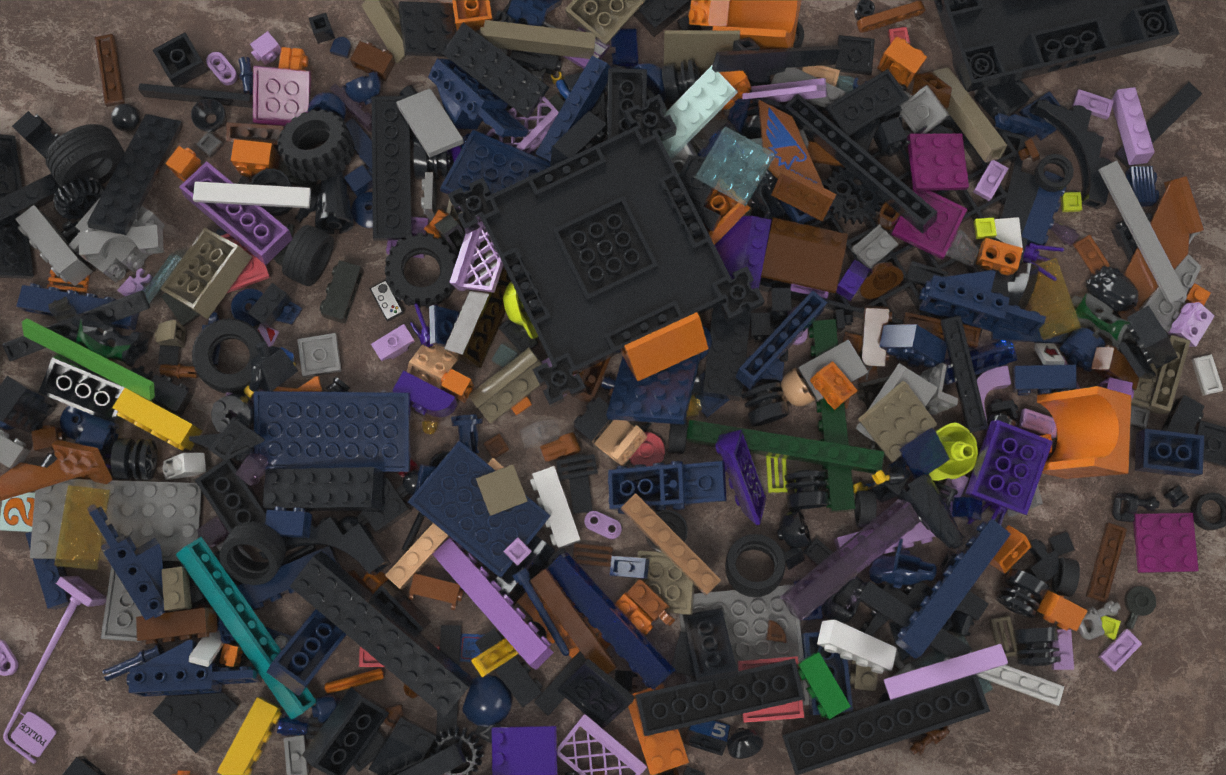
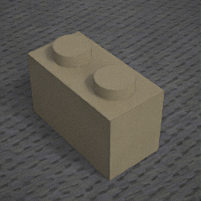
[162,567,192,611]

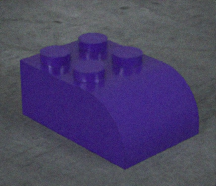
[392,370,459,418]

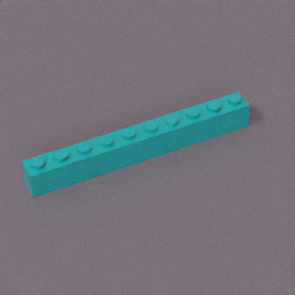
[176,537,316,720]

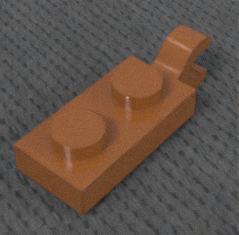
[627,579,675,626]

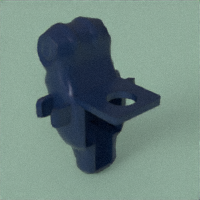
[869,538,937,588]

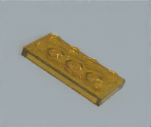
[1029,258,1081,341]
[54,485,111,570]

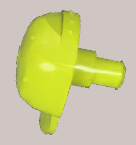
[503,282,538,339]
[917,422,978,481]

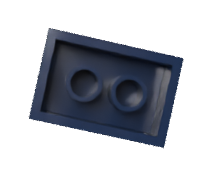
[879,324,947,368]
[1012,365,1077,396]
[1135,429,1204,477]

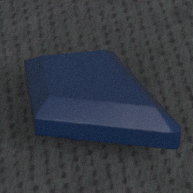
[276,302,303,325]

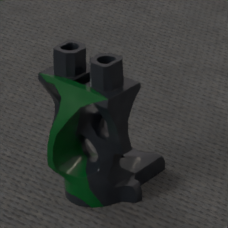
[68,313,153,367]

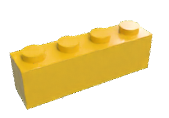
[217,697,282,775]

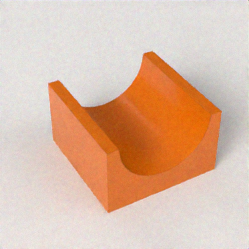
[712,0,802,50]
[621,312,708,381]
[1037,386,1131,479]

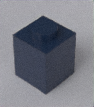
[344,165,372,197]

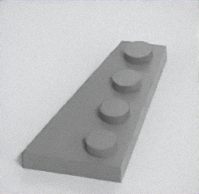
[771,67,846,107]
[1139,254,1201,334]

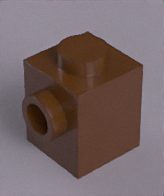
[31,425,66,453]

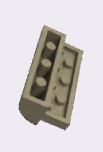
[1131,335,1191,414]
[469,347,542,424]

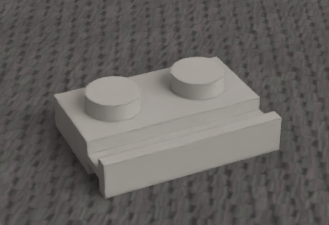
[851,224,898,269]

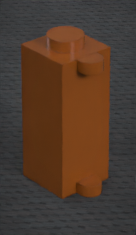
[409,573,464,610]

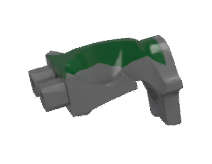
[1061,293,1135,353]

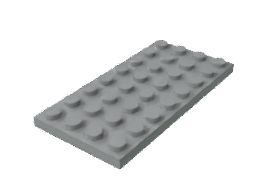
[30,479,202,562]

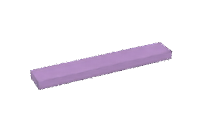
[883,644,1008,700]

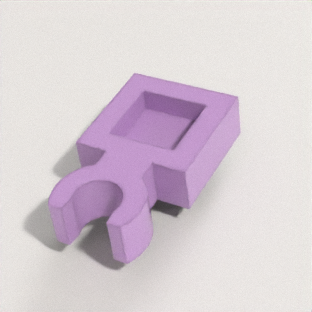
[118,268,153,297]

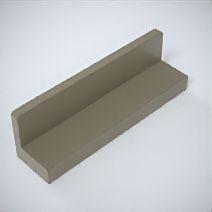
[362,0,406,63]

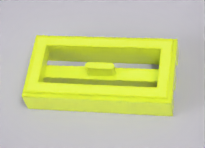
[766,456,788,493]

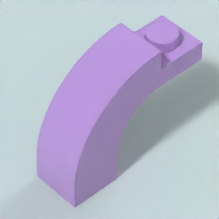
[976,366,1011,425]

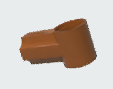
[540,432,581,462]

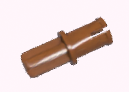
[159,363,199,379]

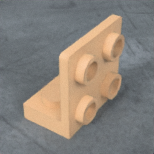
[407,345,458,390]
[594,420,647,466]

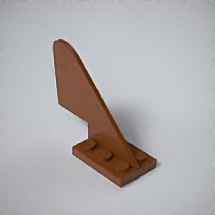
[0,440,113,501]

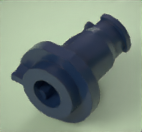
[451,414,483,453]

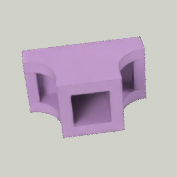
[371,324,415,361]

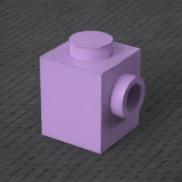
[250,31,281,65]

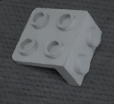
[921,363,958,415]

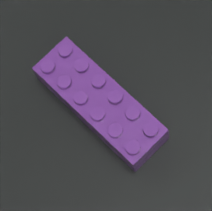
[179,161,292,265]

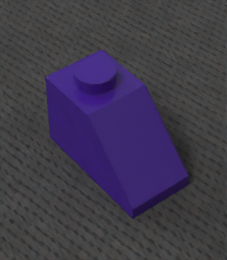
[836,260,871,301]

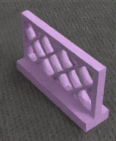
[742,78,827,103]
[486,96,559,154]
[450,221,503,293]
[557,714,647,775]

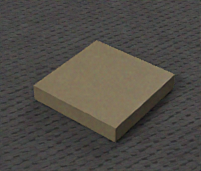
[476,464,527,516]

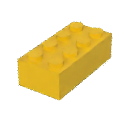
[112,388,202,451]

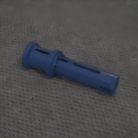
[102,643,165,681]

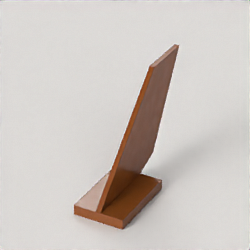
[1124,176,1204,309]

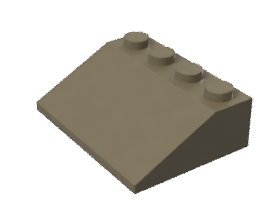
[565,0,646,45]
[664,30,740,75]
[160,227,252,319]

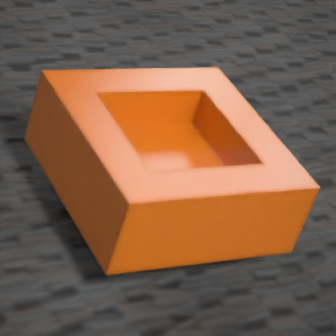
[1185,283,1211,306]

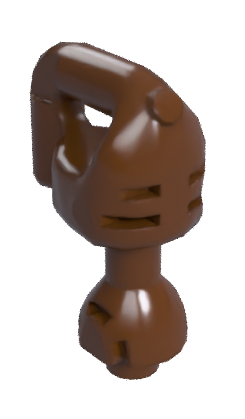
[909,726,950,756]

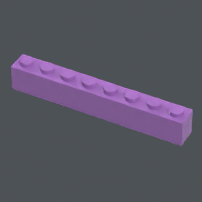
[433,538,554,670]

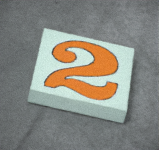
[0,492,35,532]

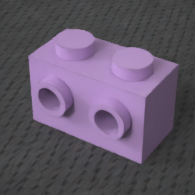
[1168,302,1214,347]

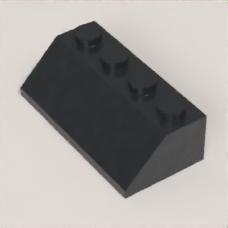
[38,354,125,422]

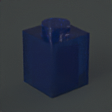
[952,497,982,520]

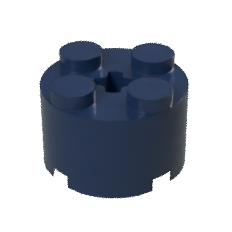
[1059,327,1106,372]
[75,416,119,460]

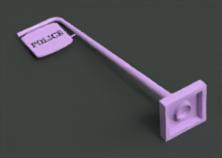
[3,576,107,764]

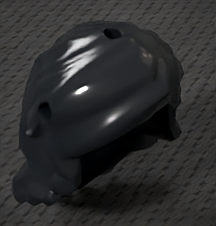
[1086,266,1139,312]

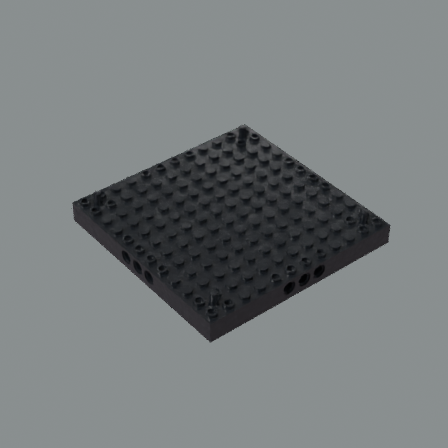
[934,0,1180,92]

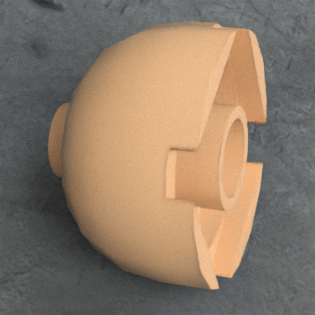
[780,367,816,407]

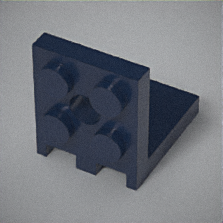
[506,0,562,27]

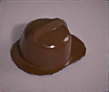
[860,262,904,299]

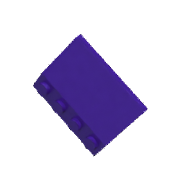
[714,216,771,290]
[965,420,1053,515]
[715,429,767,525]
[492,726,557,775]

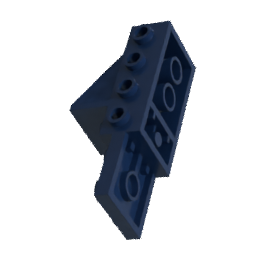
[428,58,529,138]
[919,270,1046,337]
[608,461,727,514]
[87,503,165,621]
[126,640,262,697]

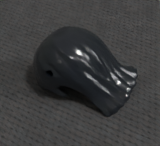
[748,168,786,221]
[821,569,865,624]

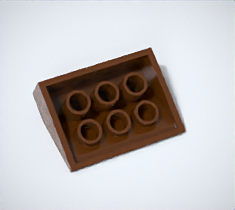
[761,218,848,293]

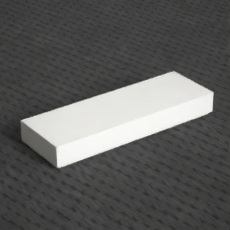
[189,630,224,667]

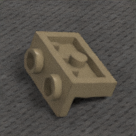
[849,660,878,692]

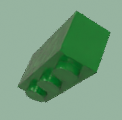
[796,652,851,719]

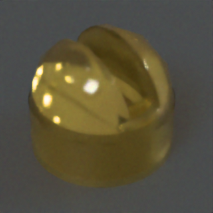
[422,421,438,435]

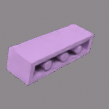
[1111,87,1154,165]

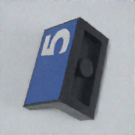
[684,720,731,756]

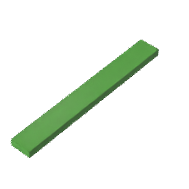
[22,318,155,401]

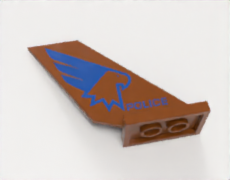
[758,100,837,221]

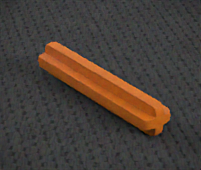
[325,668,384,694]

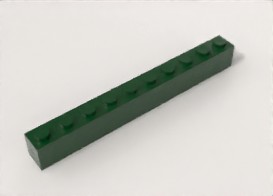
[808,319,855,513]
[686,420,884,474]

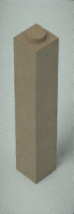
[480,20,596,59]
[932,67,1007,162]

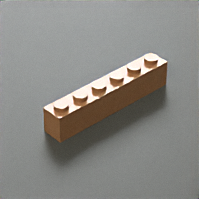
[621,493,721,595]

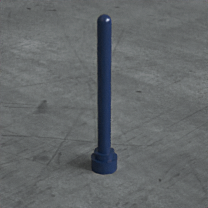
[513,568,570,656]

